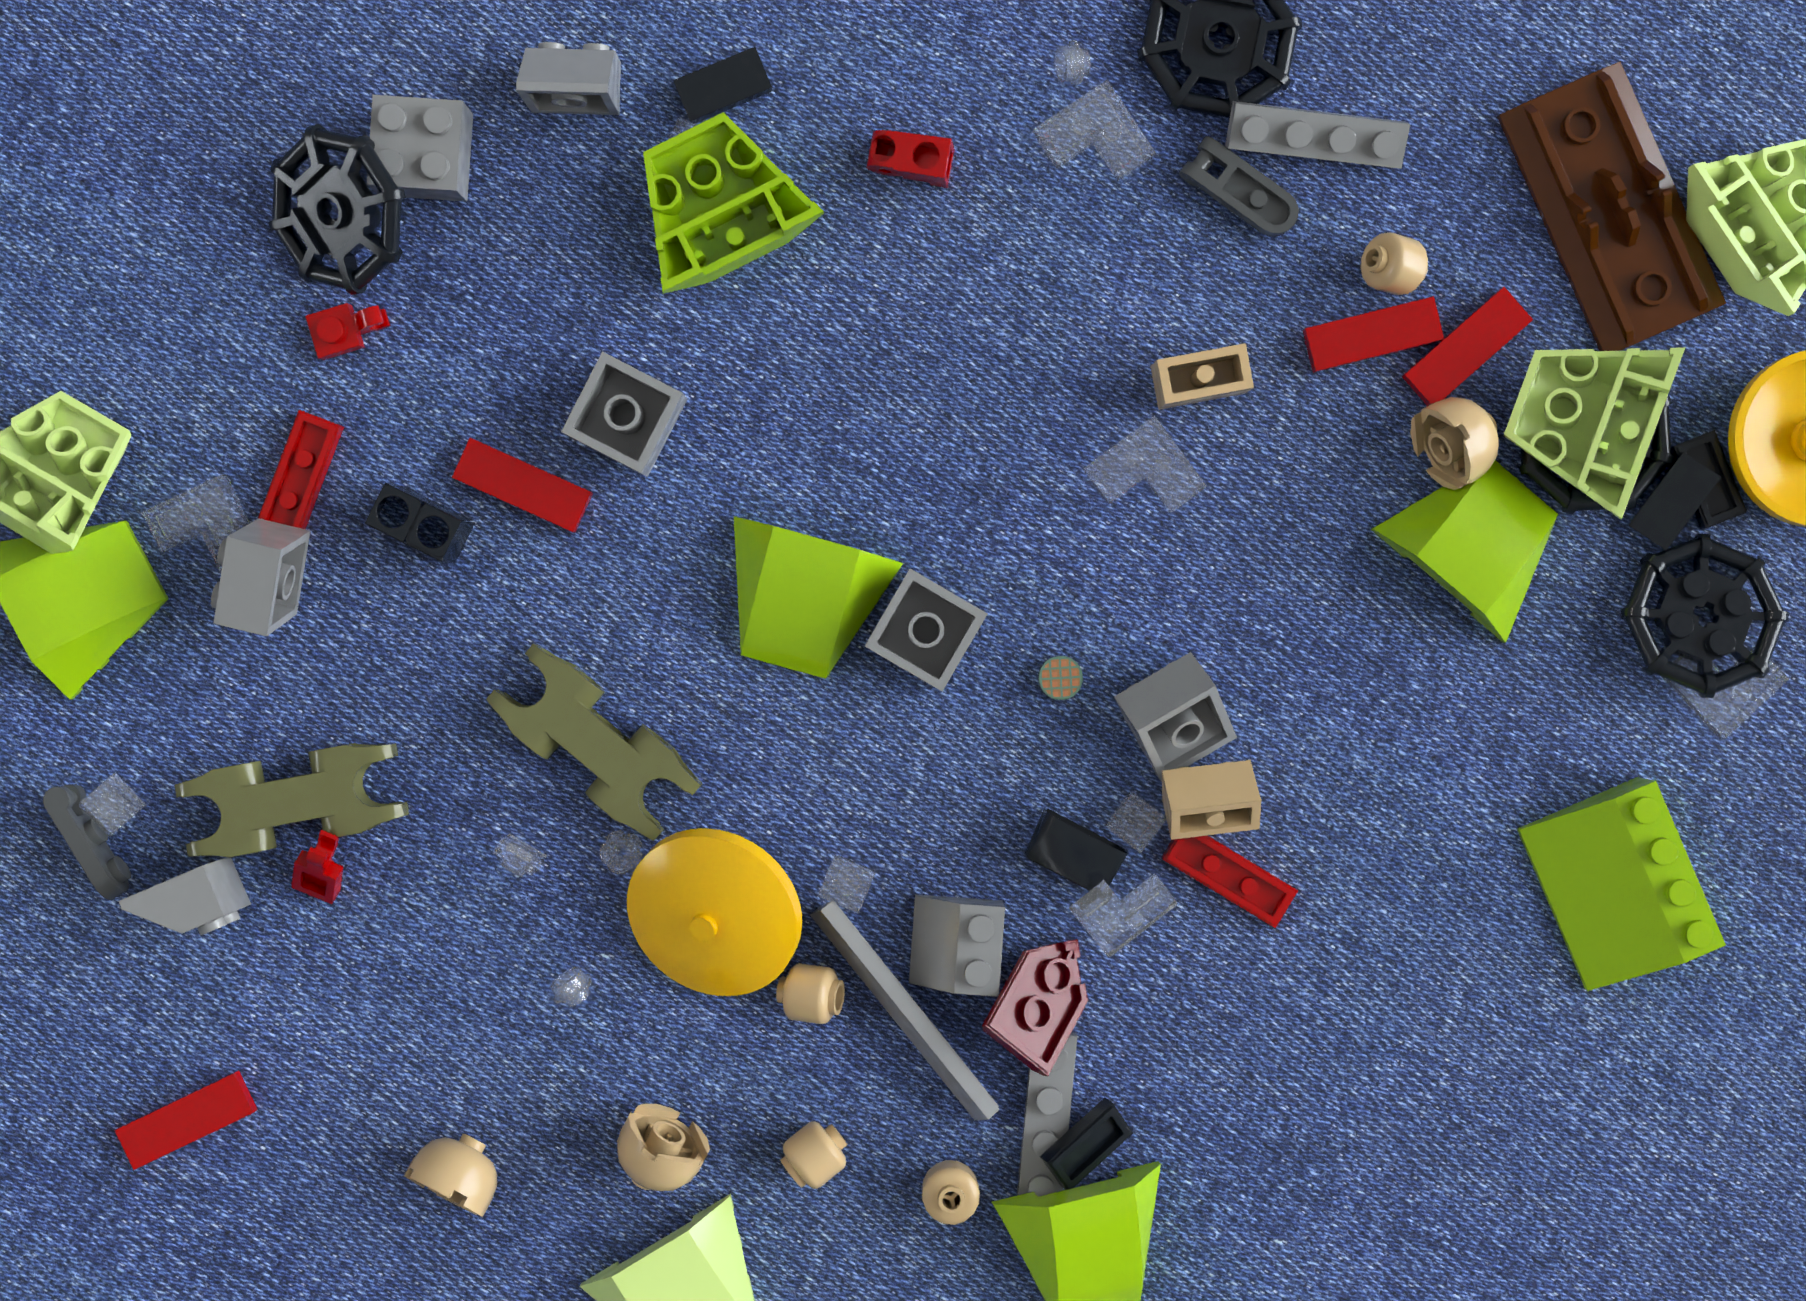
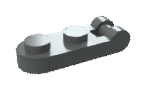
[1179,136,1299,237]
[43,784,131,900]

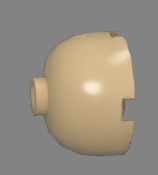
[1410,397,1499,490]
[617,1104,710,1191]
[404,1134,497,1217]

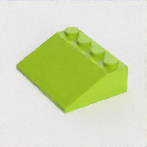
[1517,777,1726,991]

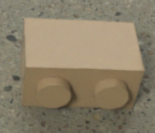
[1150,343,1254,410]
[1162,760,1261,840]

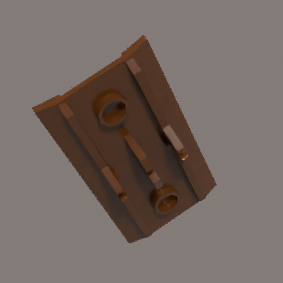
[1497,61,1726,351]

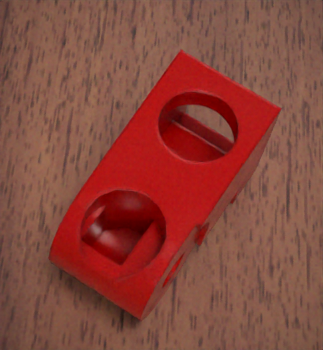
[866,130,955,188]

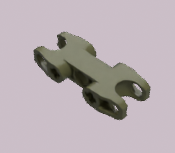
[486,644,703,841]
[174,743,409,857]

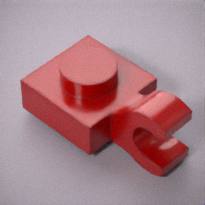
[305,303,391,360]
[291,830,344,904]

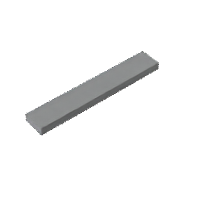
[810,901,1000,1120]

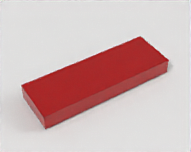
[1401,287,1533,406]
[1302,296,1444,373]
[258,410,344,529]
[452,437,593,533]
[1161,835,1298,928]
[114,1070,258,1170]

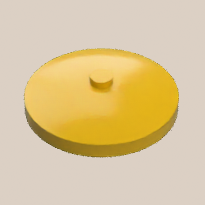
[1728,350,1806,527]
[627,828,802,996]

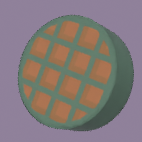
[1038,656,1083,700]

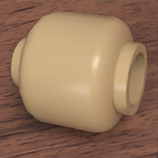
[1360,232,1428,295]
[776,963,845,1024]
[780,1121,848,1189]
[922,1160,980,1225]

